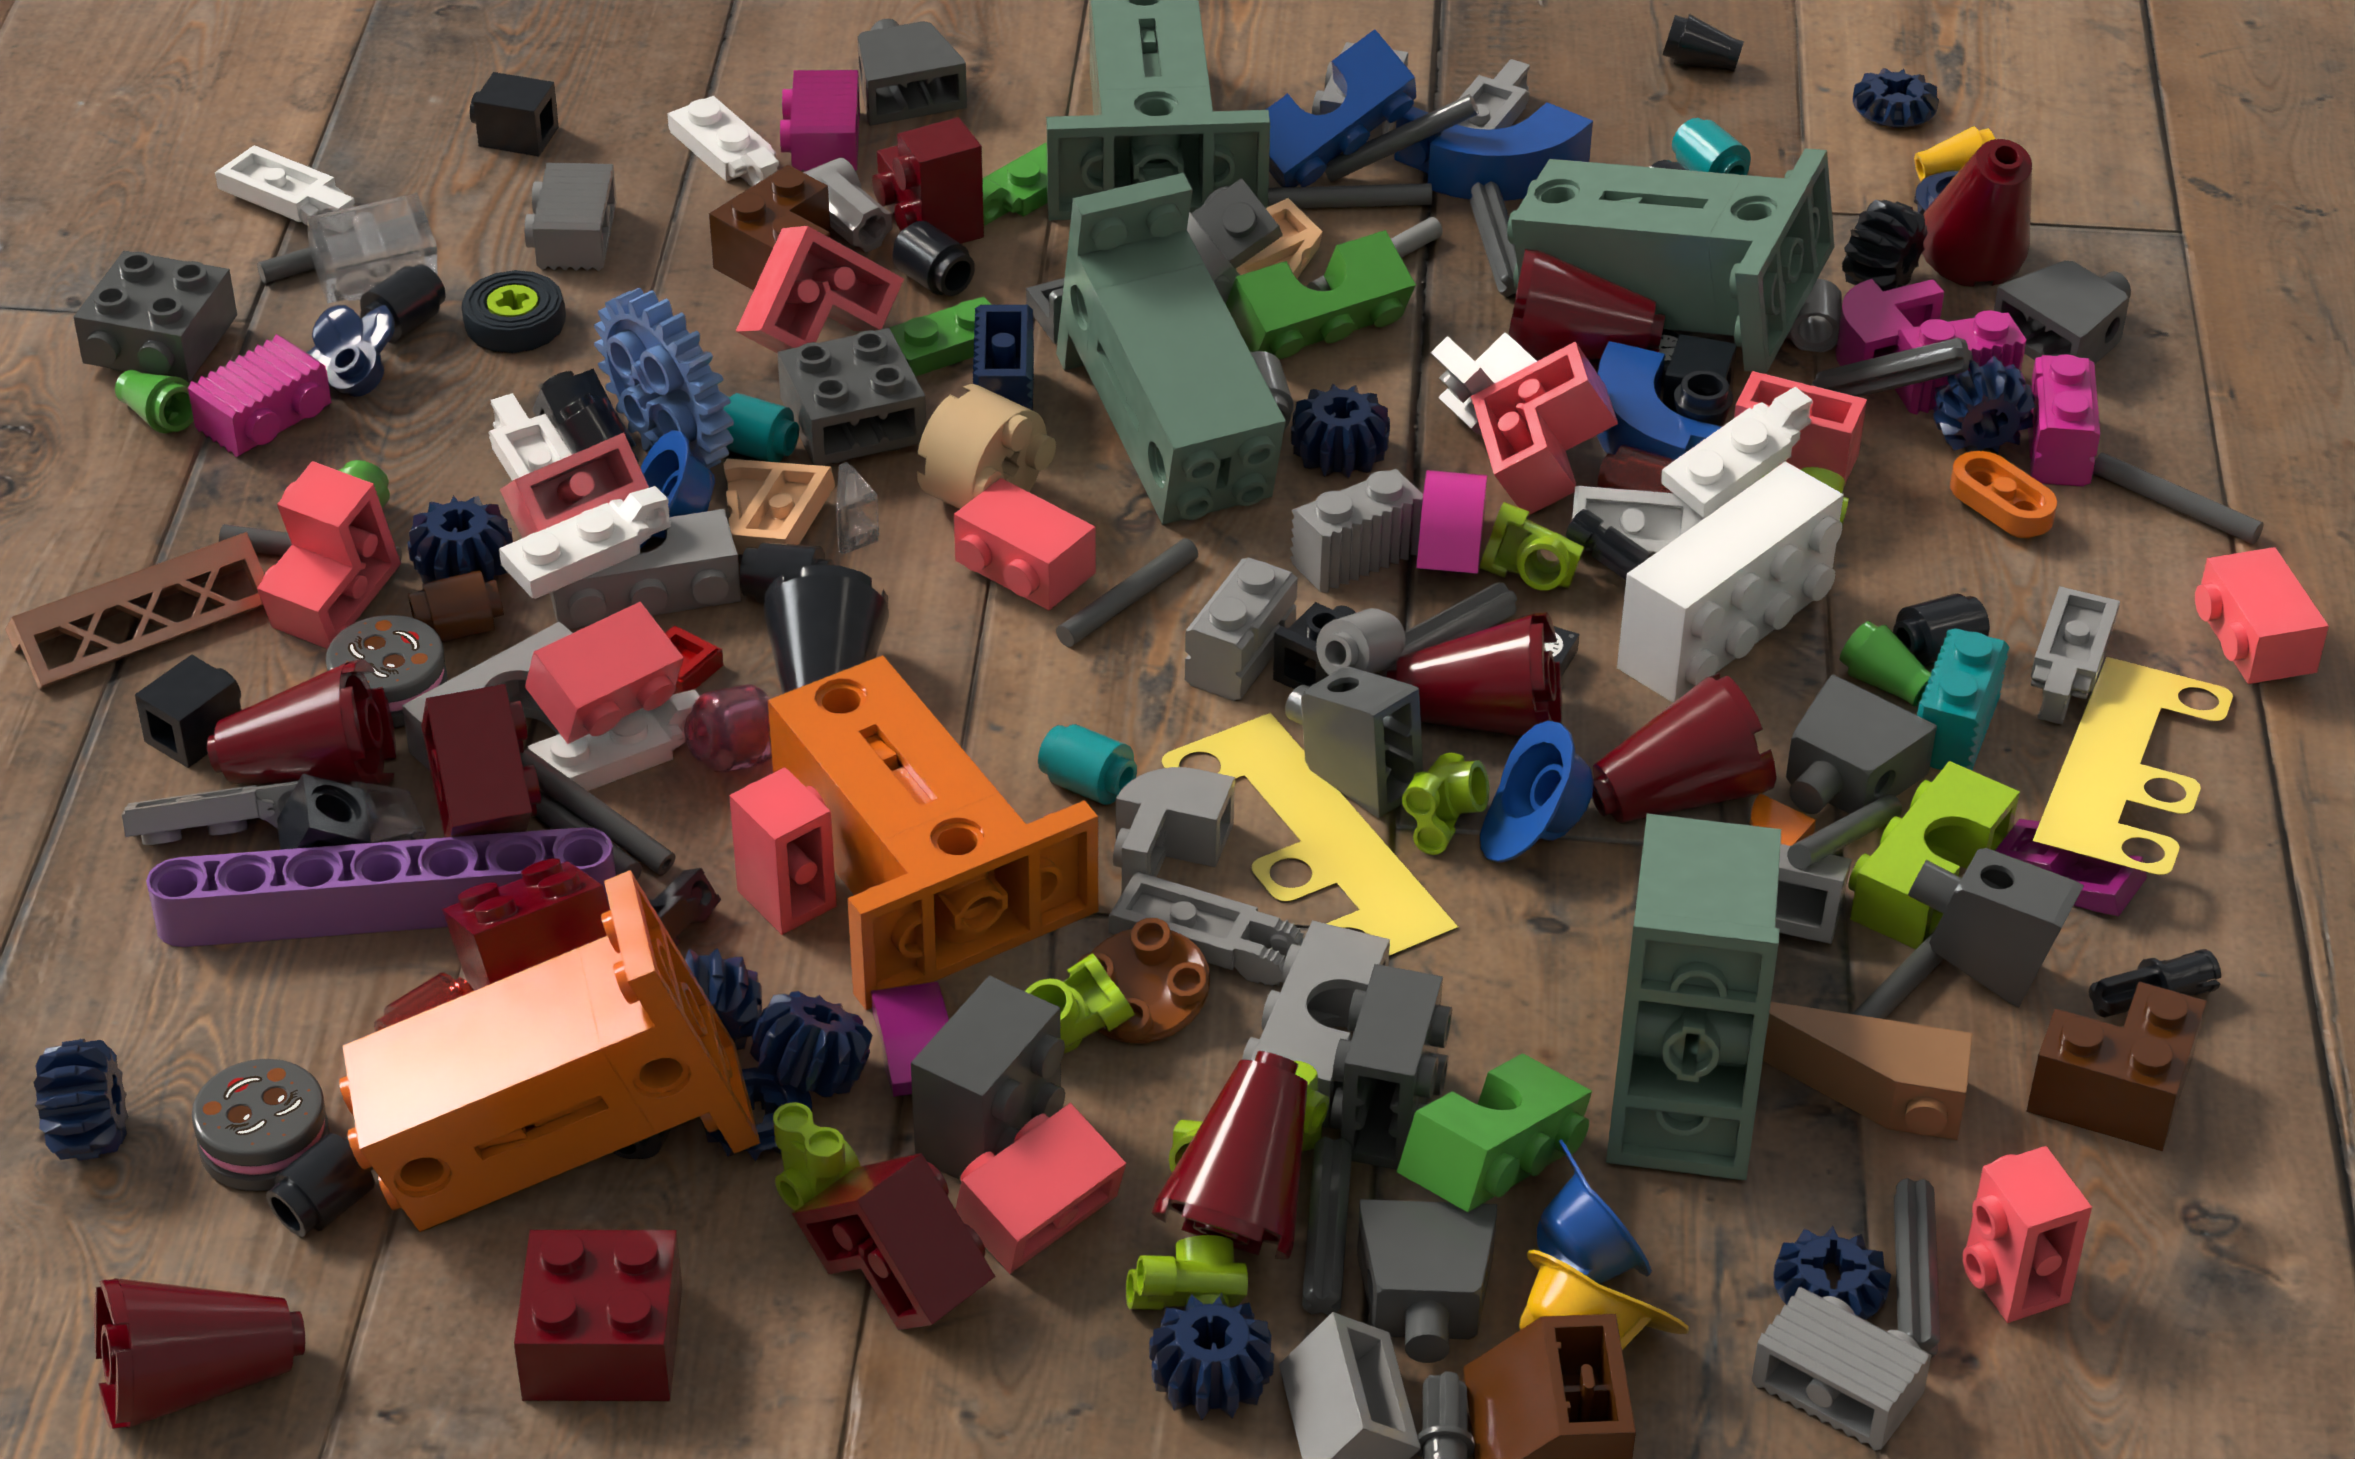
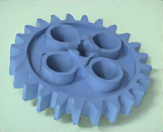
[594,288,734,469]

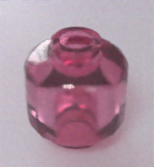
[684,684,772,772]

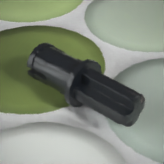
[2089,949,2221,1018]

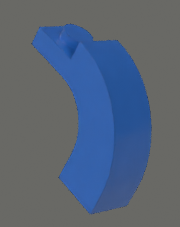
[1394,102,1593,201]
[1597,341,1743,493]

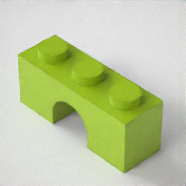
[1848,761,2020,949]

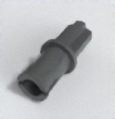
[1417,1371,1475,1459]

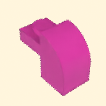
[1836,279,1945,366]
[1416,470,1488,574]

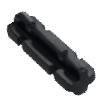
[1566,509,1651,580]

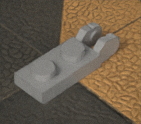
[1109,872,1304,987]

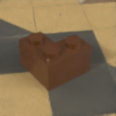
[709,165,831,291]
[2026,982,2207,1151]

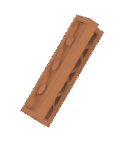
[5,532,265,689]

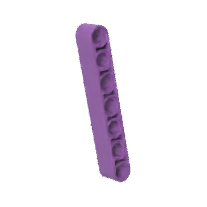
[146,827,616,947]

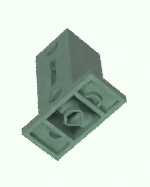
[1046,0,1270,220]
[1507,148,1835,373]
[1056,173,1286,525]
[1606,813,1782,1180]

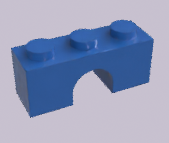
[1266,29,1416,187]

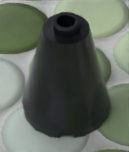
[764,565,889,694]

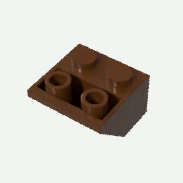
[1462,1314,1636,1459]

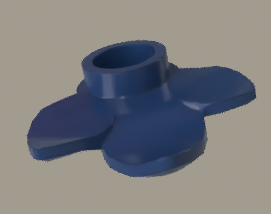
[306,305,395,397]

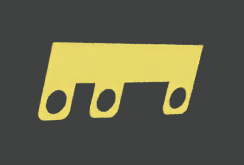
[2033,657,2233,875]
[1162,713,1458,956]

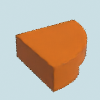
[1749,794,1816,846]

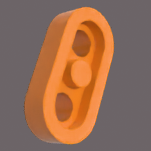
[1950,451,2057,538]

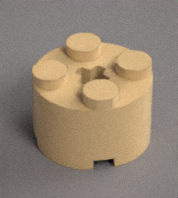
[917,384,1056,509]

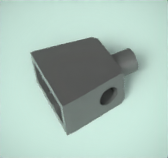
[857,19,967,126]
[1994,260,2131,365]
[1285,667,1423,818]
[1786,675,1937,814]
[1908,848,2084,1008]
[1357,1199,1497,1363]

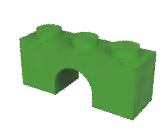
[1226,230,1416,359]
[1397,1053,1592,1212]

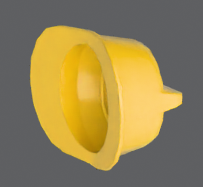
[1519,1250,1689,1350]

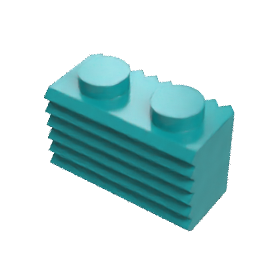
[1917,628,2010,770]

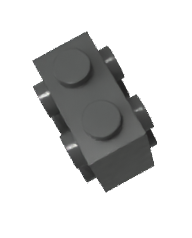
[73,251,237,382]
[777,328,926,466]
[1330,964,1452,1170]

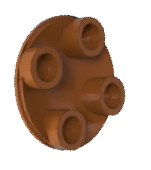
[1076,918,1210,1043]

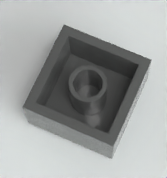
[911,975,1065,1180]

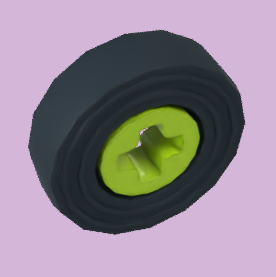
[461,270,566,353]

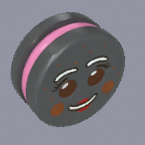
[326,615,448,728]
[192,1059,330,1191]

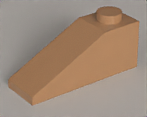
[1763,1001,1973,1140]

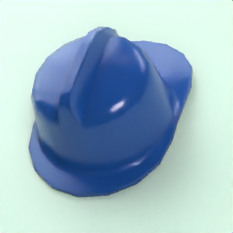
[640,430,715,549]
[1480,721,1594,863]
[1537,1139,1652,1284]

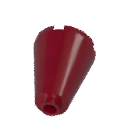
[1922,139,2032,287]
[1508,249,1665,361]
[1386,612,1562,737]
[207,659,396,788]
[1591,673,1777,823]
[1151,1051,1308,1260]
[94,1278,306,1429]

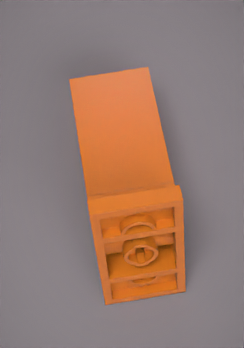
[768,655,1099,1010]
[339,870,760,1232]

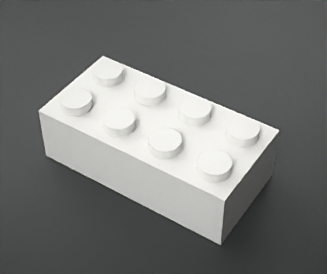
[1617,461,1844,703]

